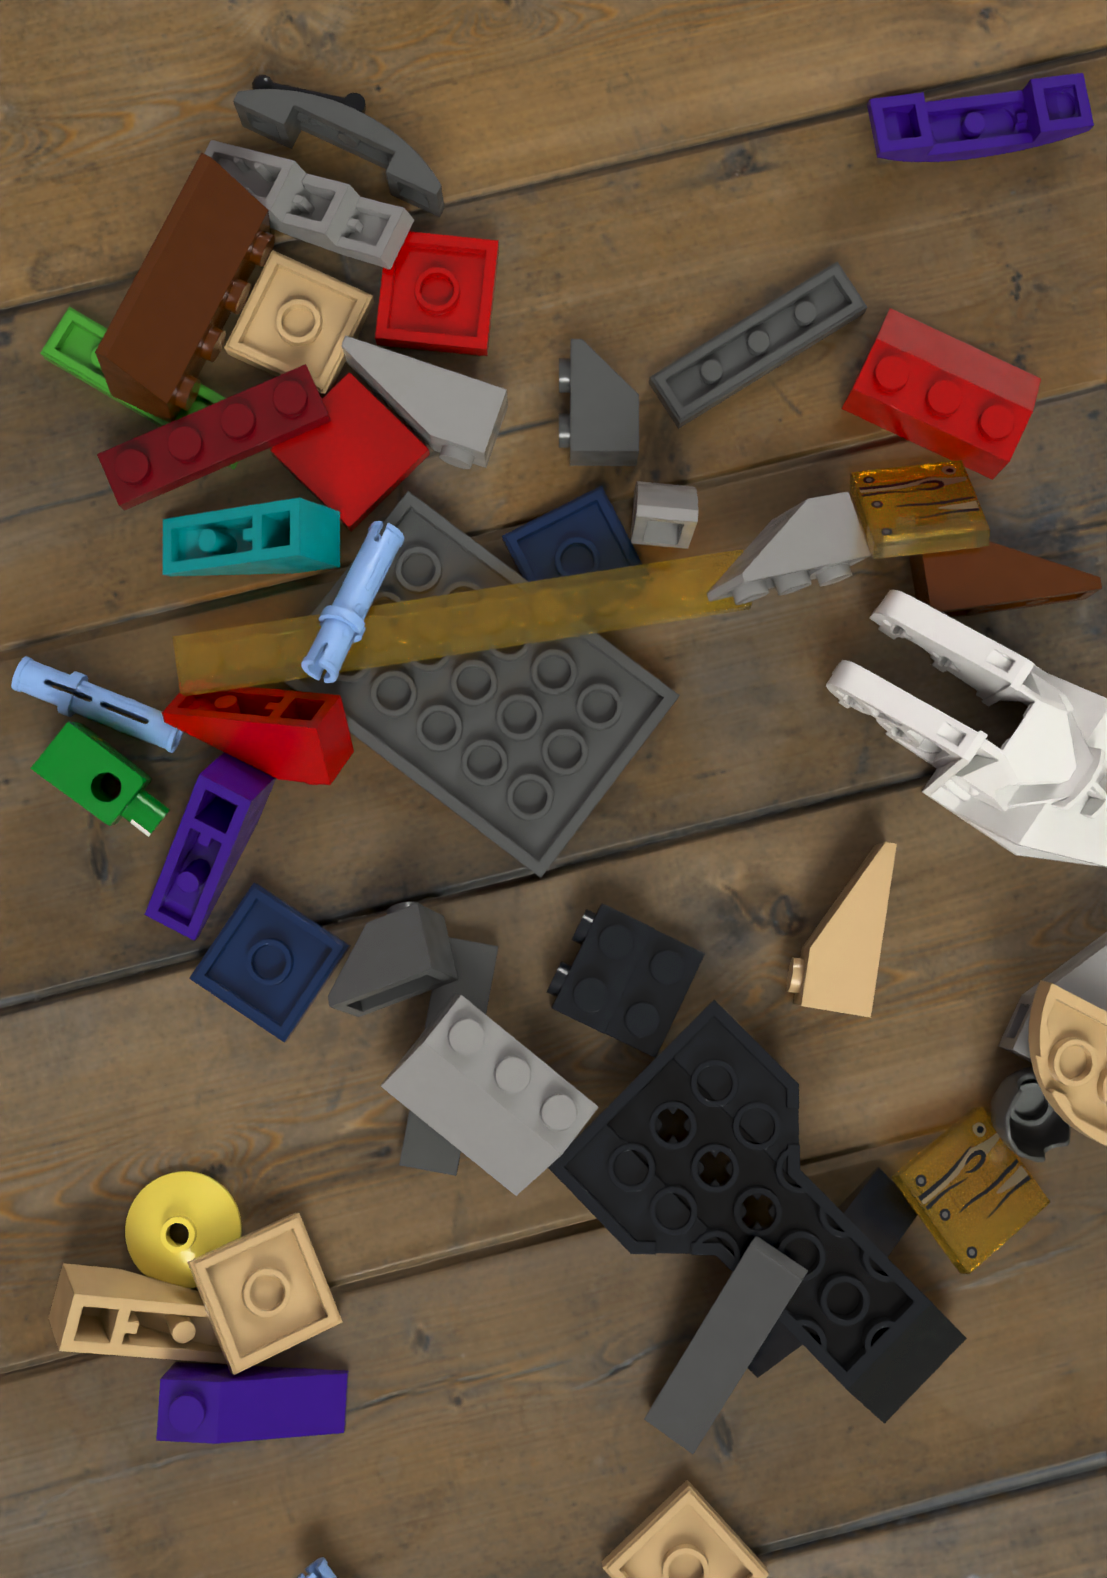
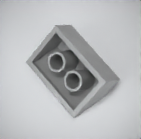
[380,994,599,1196]

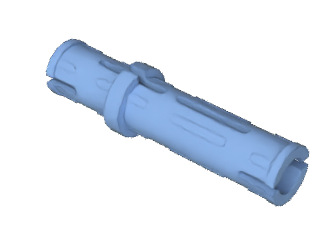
[301,521,405,683]
[11,656,184,753]

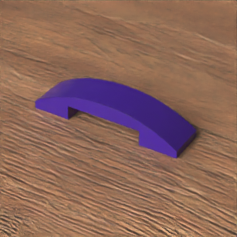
[867,73,1094,162]

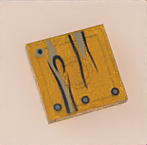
[850,460,990,559]
[891,1107,1051,1274]

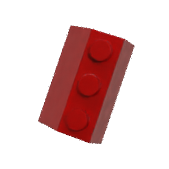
[842,308,1041,480]

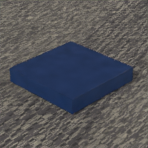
[502,485,653,622]
[189,883,351,1042]

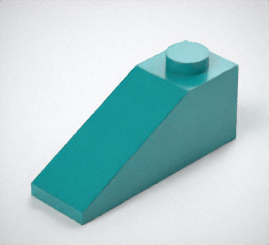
[163,497,340,576]

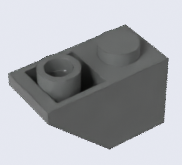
[559,339,639,466]

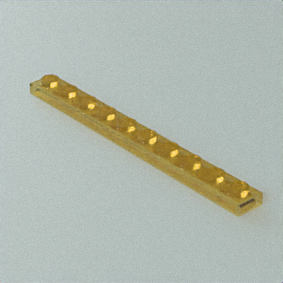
[172,549,752,696]

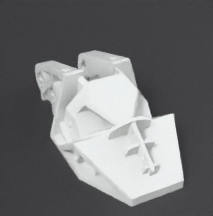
[826,590,1107,868]

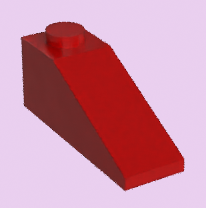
[162,681,354,785]

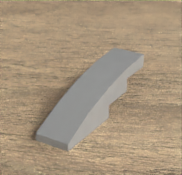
[204,140,414,270]

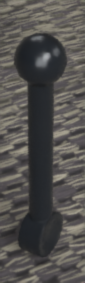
[252,74,366,114]

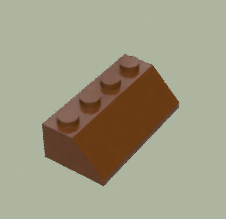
[95,153,275,423]

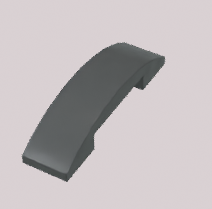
[233,89,445,217]

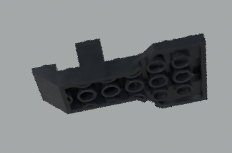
[548,1000,967,1424]

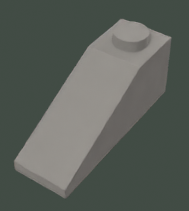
[341,335,508,469]

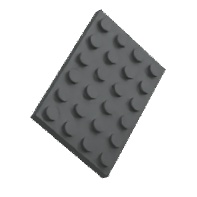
[268,491,680,878]

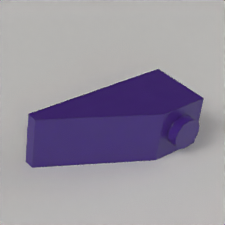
[144,752,276,941]
[156,1362,349,1444]

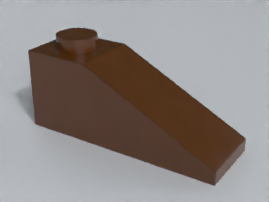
[909,532,1102,618]

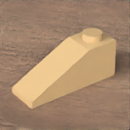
[787,842,897,1018]
[48,1263,227,1364]

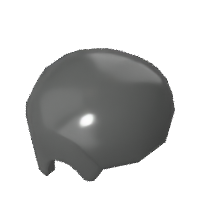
[991,1067,1071,1162]

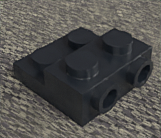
[547,903,705,1058]

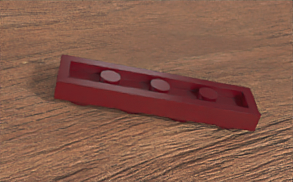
[97,364,331,511]

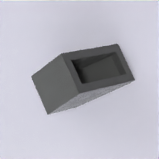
[328,902,458,1017]

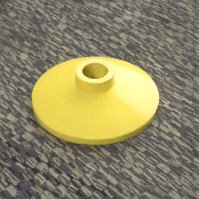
[125,1171,242,1289]

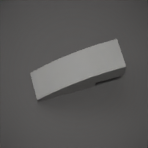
[630,481,699,549]

